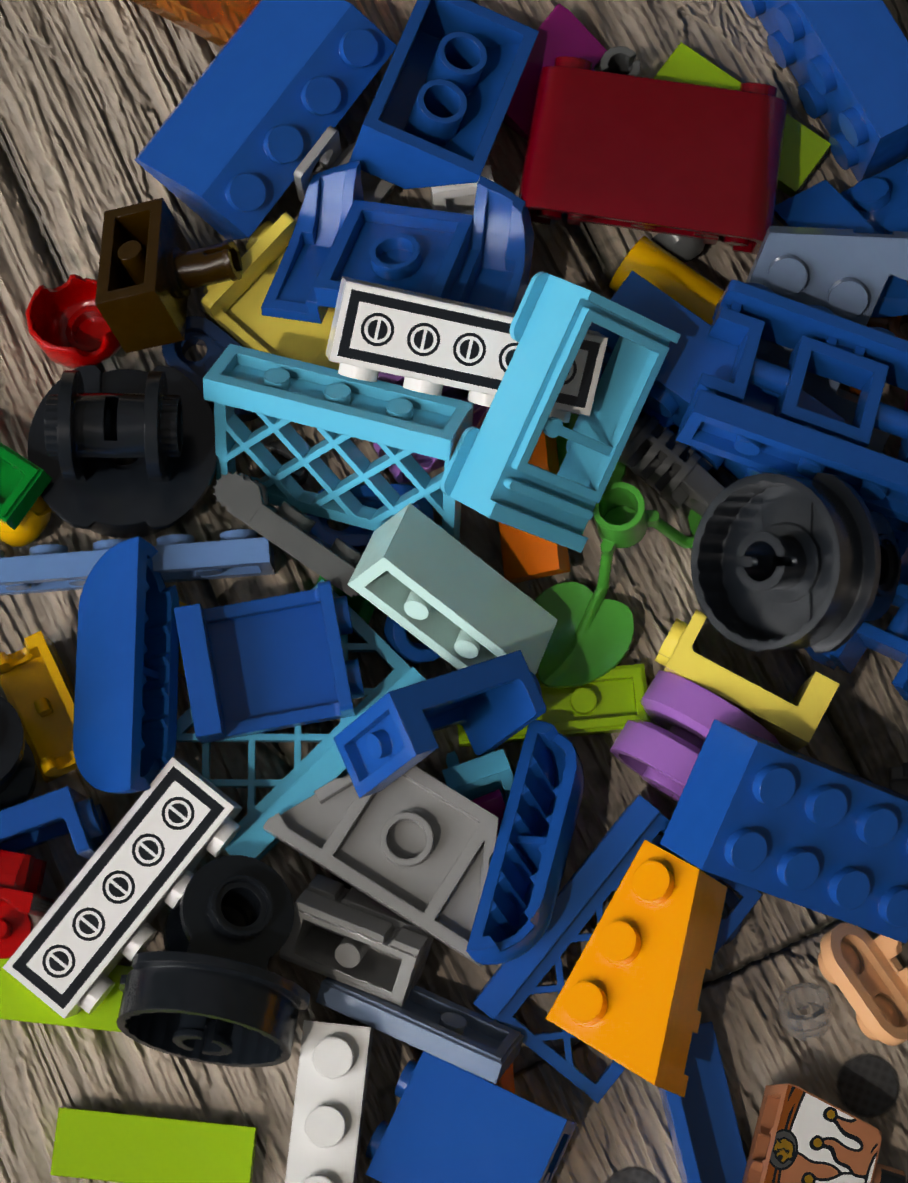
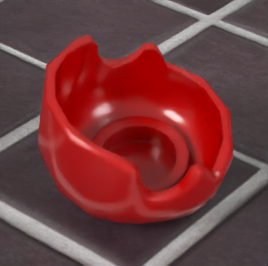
[25,274,121,369]

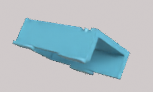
[440,271,681,553]

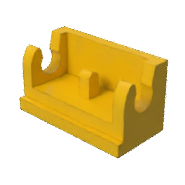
[0,631,78,783]

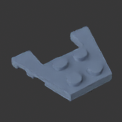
[746,226,908,453]

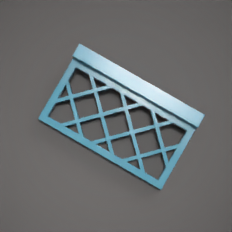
[203,344,474,541]
[159,579,426,860]

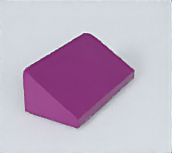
[502,4,607,141]

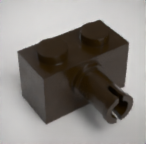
[95,198,242,353]

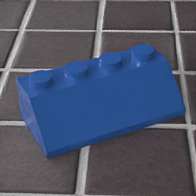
[134,0,397,240]

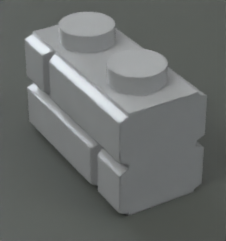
[279,874,434,1006]

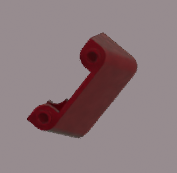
[519,56,788,255]

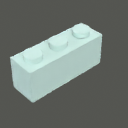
[347,503,558,675]

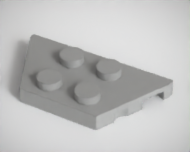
[263,766,499,967]

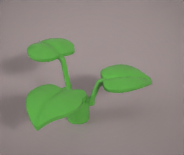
[535,413,702,688]

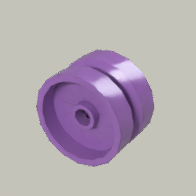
[610,670,781,802]

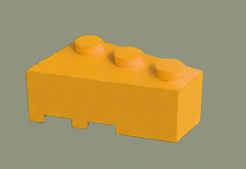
[545,840,727,1098]

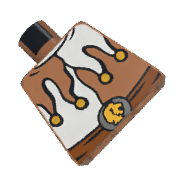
[742,1083,906,1183]

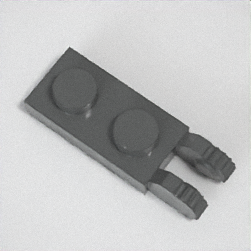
[213,472,362,597]

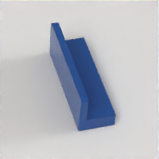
[659,1021,747,1183]

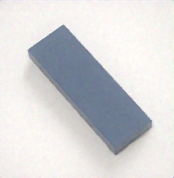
[316,977,525,1084]

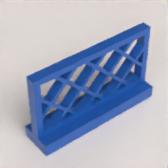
[473,795,762,1104]

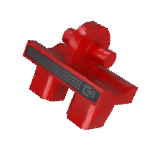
[0,849,55,959]

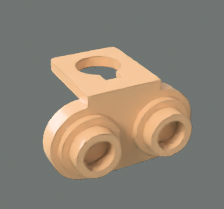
[818,922,908,1046]

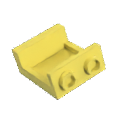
[201,212,340,370]
[654,609,840,752]

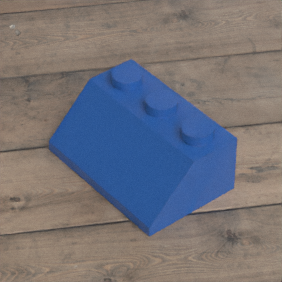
[349,0,539,189]

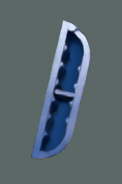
[73,536,180,794]
[466,720,585,965]

